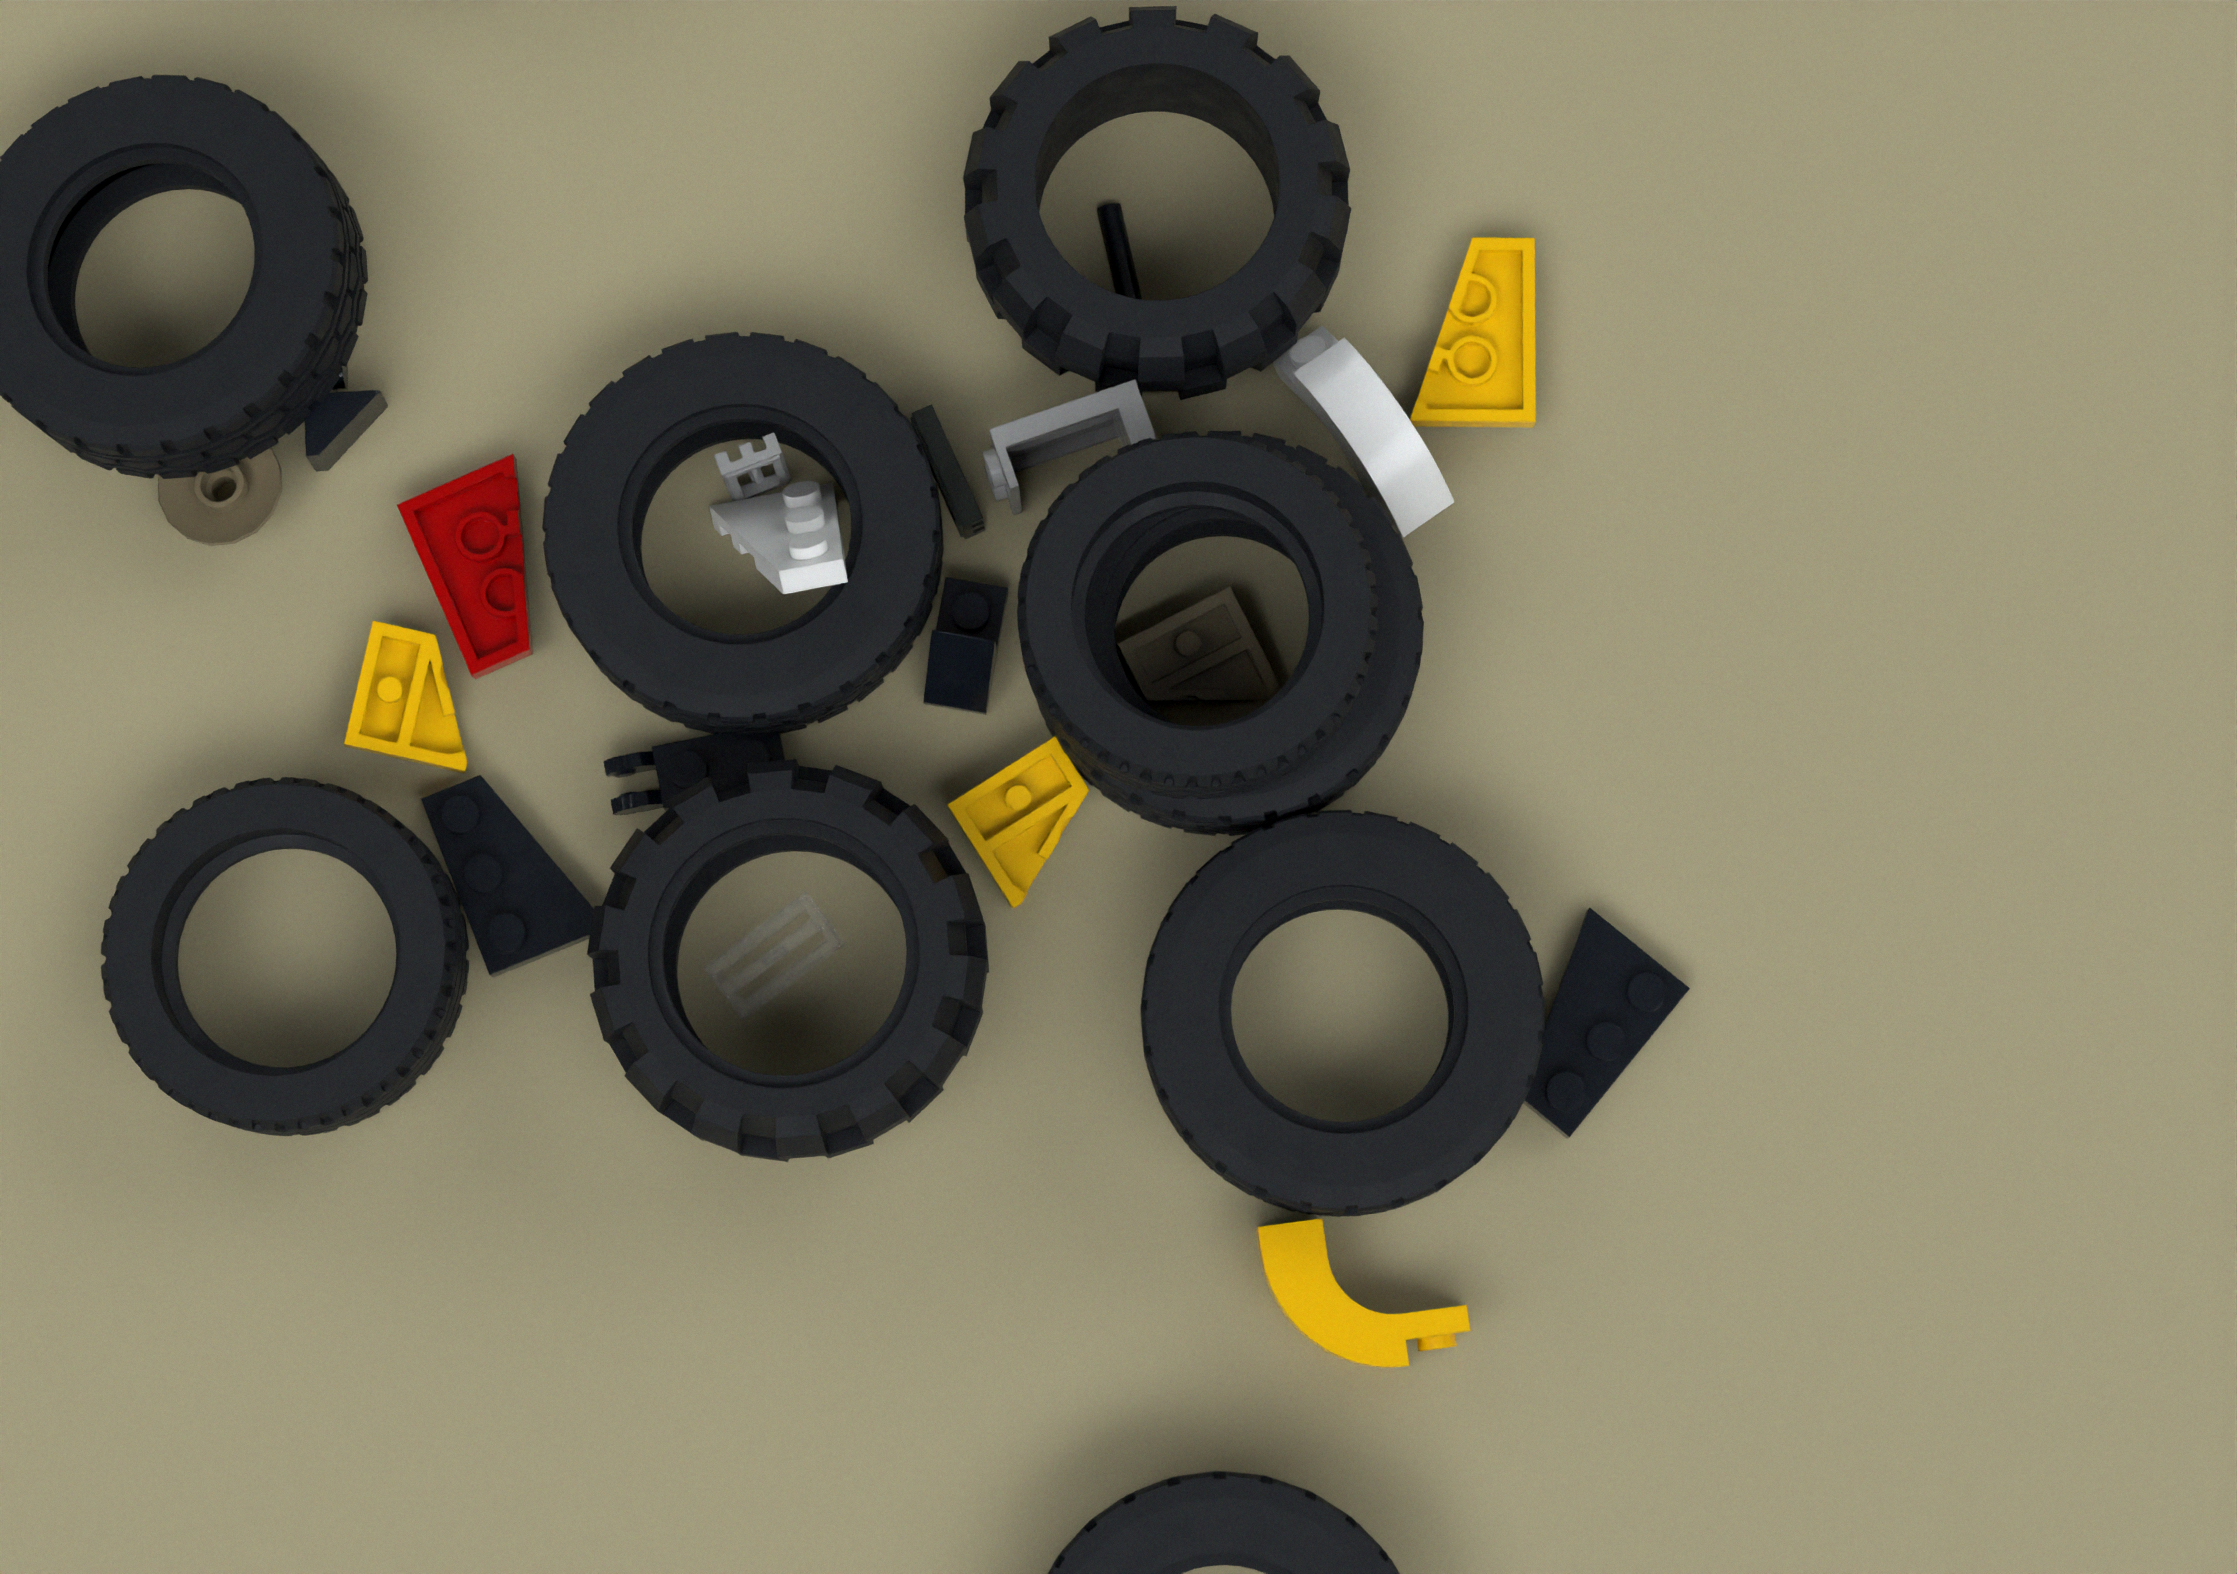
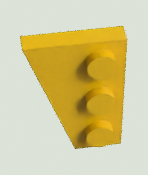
[1410,237,1536,428]

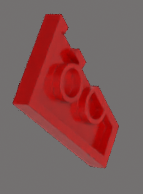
[397,454,533,680]

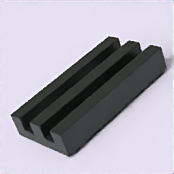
[910,404,985,539]

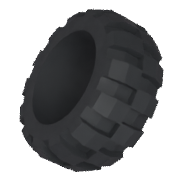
[963,6,1351,400]

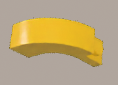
[1256,1218,1471,1368]

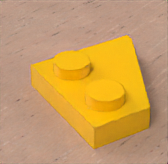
[344,621,467,774]
[946,736,1089,909]

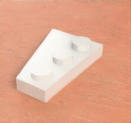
[709,481,848,594]

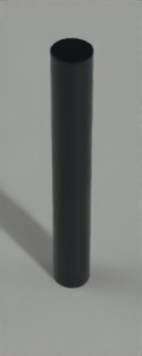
[1097,203,1142,299]

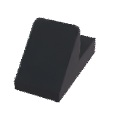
[304,366,388,472]
[923,577,1009,715]

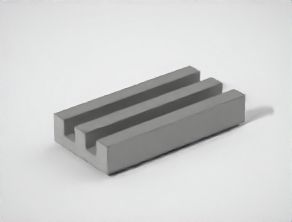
[714,433,792,501]

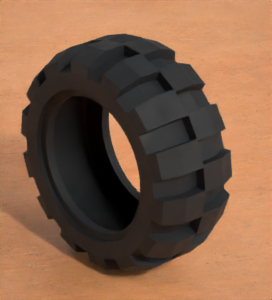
[587,759,989,1162]

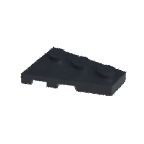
[421,775,594,978]
[1523,907,1690,1139]

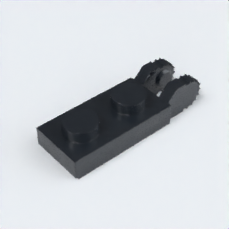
[603,730,785,815]

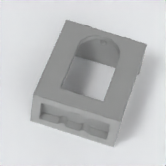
[982,379,1156,516]

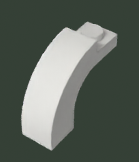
[1272,326,1454,537]

